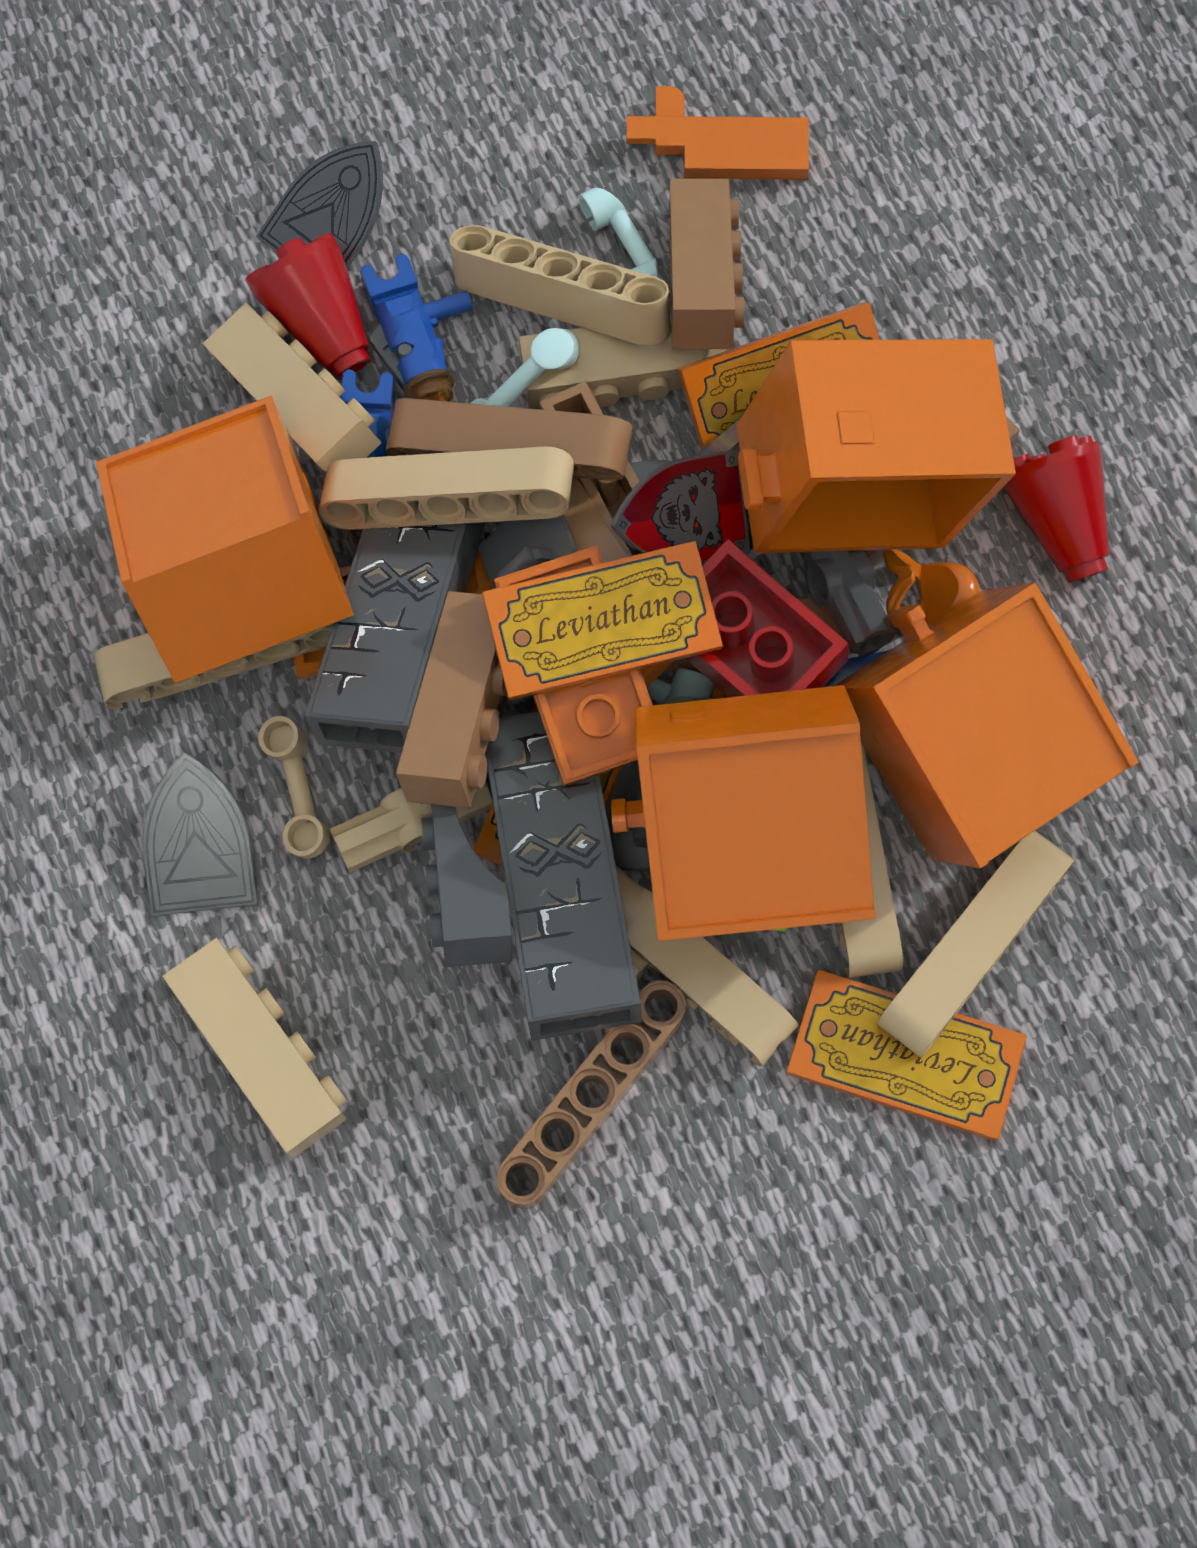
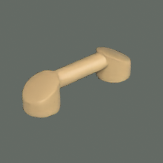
[258,716,331,859]

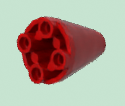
[245,233,371,380]
[1004,435,1109,583]

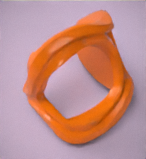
[883,549,980,629]

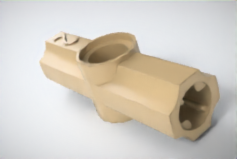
[330,783,494,873]

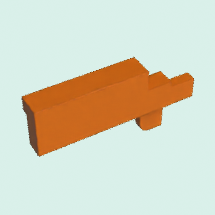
[626,86,809,180]

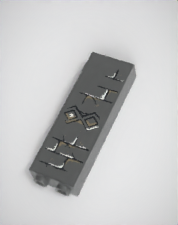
[305,522,486,753]
[485,712,642,1041]

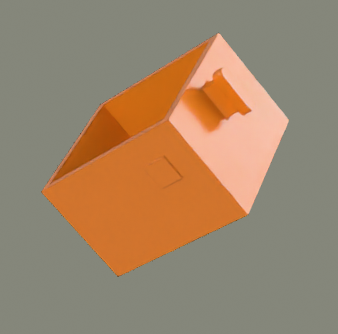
[736,339,1016,553]
[96,395,354,683]
[835,582,1139,869]
[611,685,876,941]

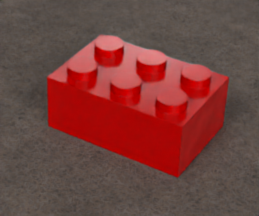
[685,539,849,697]

